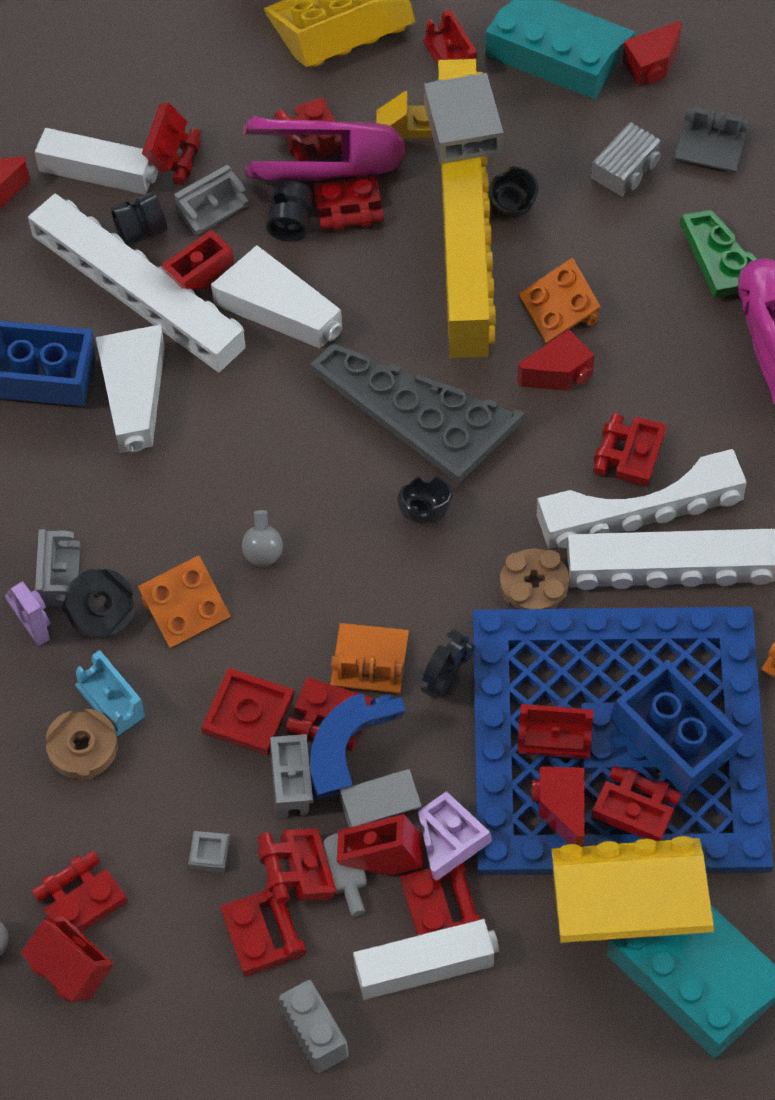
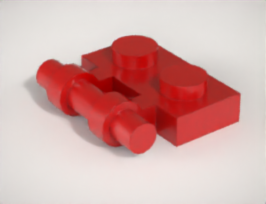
[274,97,341,162]
[142,102,201,185]
[314,176,384,231]
[593,413,667,486]
[285,677,373,752]
[591,765,682,841]
[257,828,337,904]
[31,850,127,932]

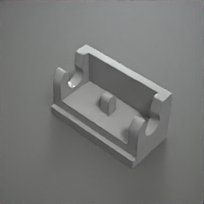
[174,164,249,236]
[35,529,81,606]
[270,734,313,819]
[339,769,422,828]

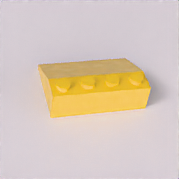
[264,0,415,67]
[552,836,714,943]

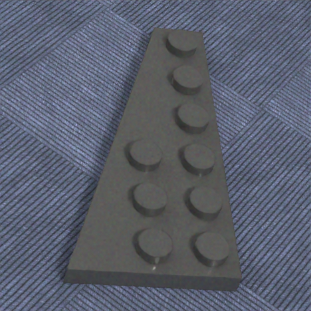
[310,343,526,484]

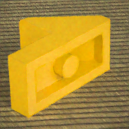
[377,91,433,138]

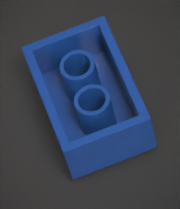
[0,321,97,406]
[610,660,744,796]

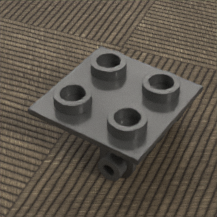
[674,106,750,173]

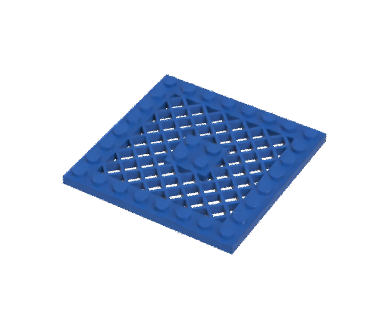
[473,607,773,875]

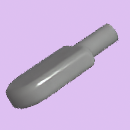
[322,833,367,917]

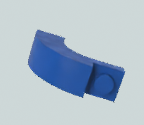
[309,693,406,801]

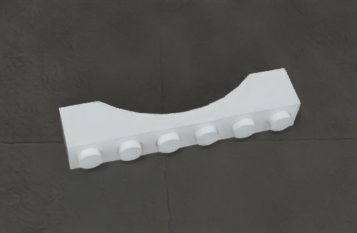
[536,449,747,549]

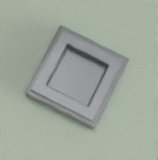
[188,831,231,873]

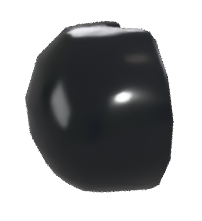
[488,166,539,218]
[397,476,453,524]

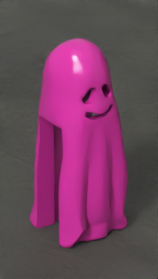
[243,116,405,182]
[737,258,775,405]

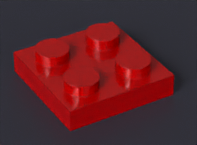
[201,668,295,756]

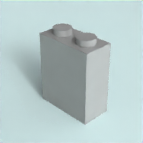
[424,73,504,164]

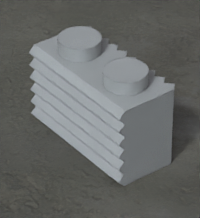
[591,122,661,197]
[279,980,349,1073]

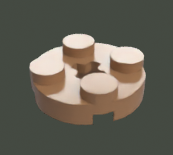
[500,548,569,609]
[46,709,119,782]

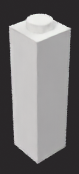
[35,128,158,195]
[353,919,499,1000]

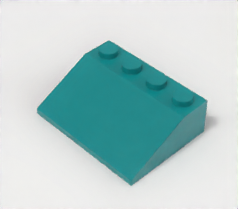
[485,0,636,100]
[606,905,775,1059]

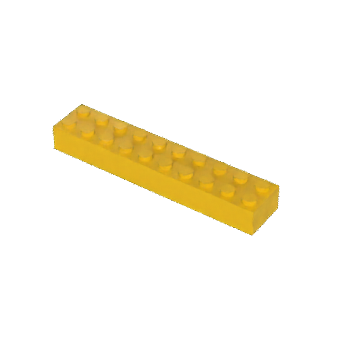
[438,59,496,358]

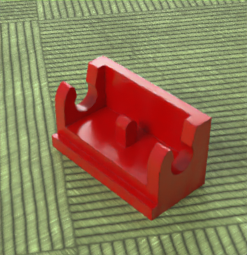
[423,9,477,71]
[517,704,593,759]

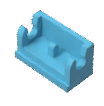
[75,650,145,737]

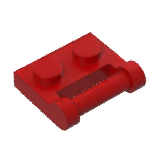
[400,862,482,936]
[220,887,307,977]

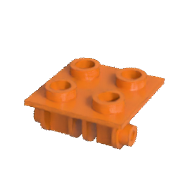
[518,258,602,344]
[137,555,231,648]
[330,623,409,694]

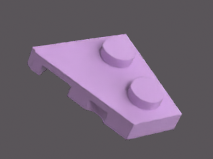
[4,581,51,647]
[418,791,492,881]

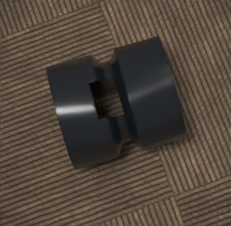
[266,181,313,242]
[110,192,168,246]

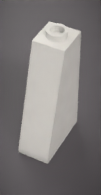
[211,245,342,348]
[96,324,165,453]

